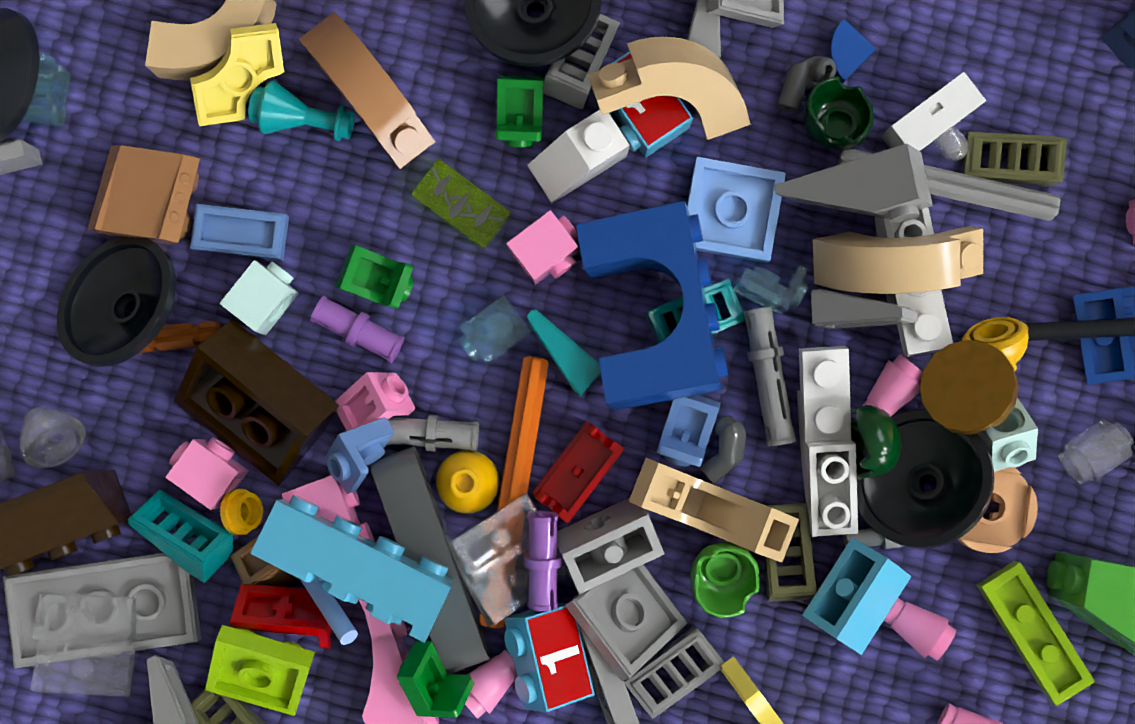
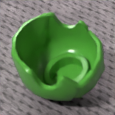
[690,541,760,619]

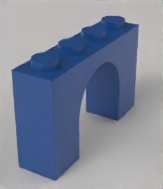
[576,201,729,411]

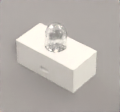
[881,72,986,161]

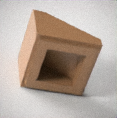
[230,536,297,587]

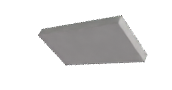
[3,553,202,669]

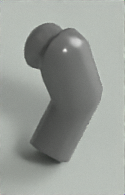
[777,55,836,113]
[699,416,746,485]

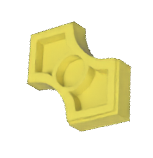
[190,23,284,126]
[721,656,784,724]

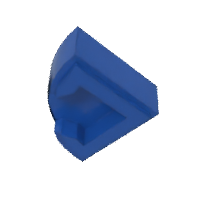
[830,19,876,84]

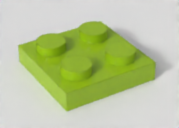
[205,625,315,716]

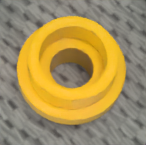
[220,489,263,535]

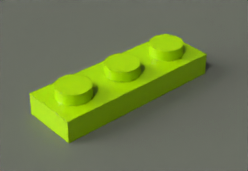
[976,561,1095,706]

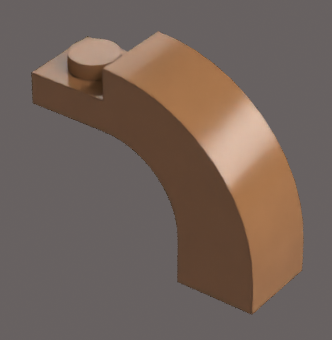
[299,12,435,169]

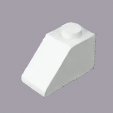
[528,110,630,204]

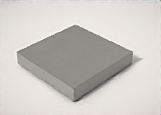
[565,564,687,681]

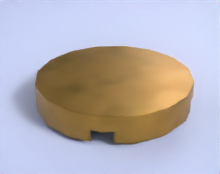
[920,340,1019,435]

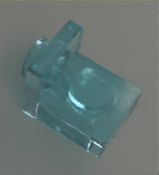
[733,265,809,314]
[458,295,531,364]

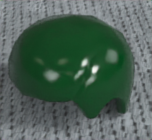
[804,77,874,151]
[850,405,902,479]

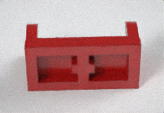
[532,421,624,524]
[230,584,334,649]

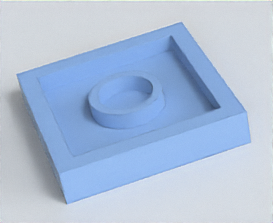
[687,157,786,264]

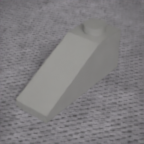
[774,143,933,223]

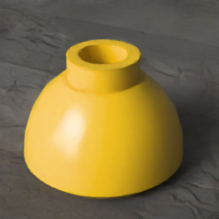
[962,317,1029,371]
[436,450,499,514]

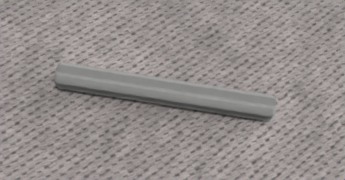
[837,149,1061,221]

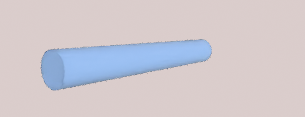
[300,578,358,645]

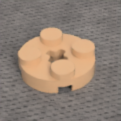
[957,467,1038,553]

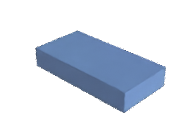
[190,204,289,261]

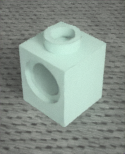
[219,260,299,335]
[978,398,1038,472]

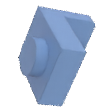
[657,395,721,467]

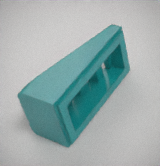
[645,279,745,344]
[526,309,601,397]
[128,489,233,583]

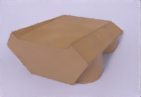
[87,145,200,245]

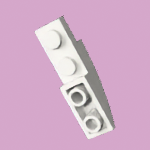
[875,208,953,358]
[797,346,858,537]

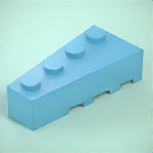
[250,495,454,643]

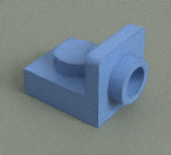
[325,417,395,494]

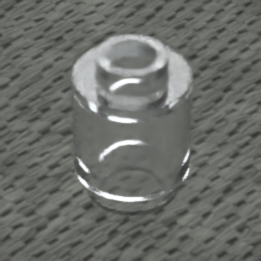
[1059,419,1133,484]

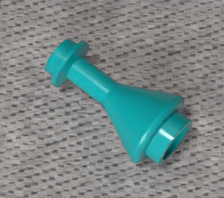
[248,81,355,142]

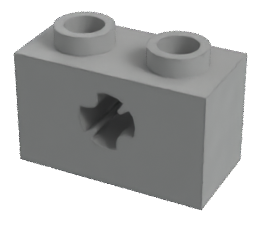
[557,498,664,594]

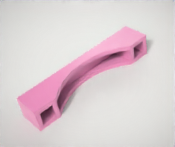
[282,475,439,724]

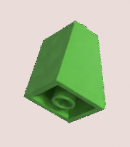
[1047,551,1135,656]

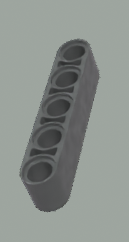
[370,446,490,674]

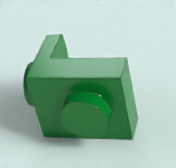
[495,75,544,147]
[335,245,413,309]
[396,641,474,718]

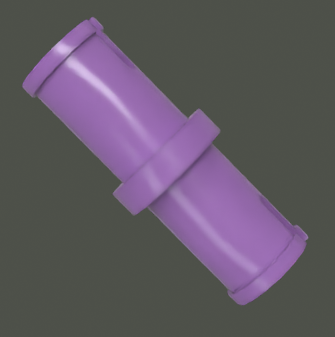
[310,295,405,364]
[524,511,562,611]

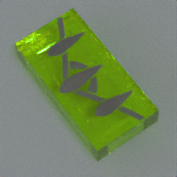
[411,158,511,250]

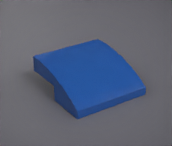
[1072,287,1135,385]

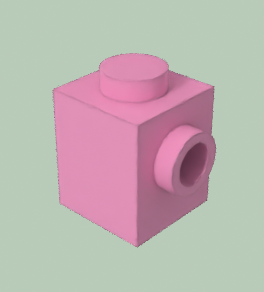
[506,210,579,285]
[165,437,249,510]

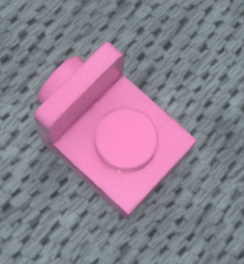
[335,372,415,431]

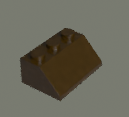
[173,319,339,486]
[0,470,132,578]

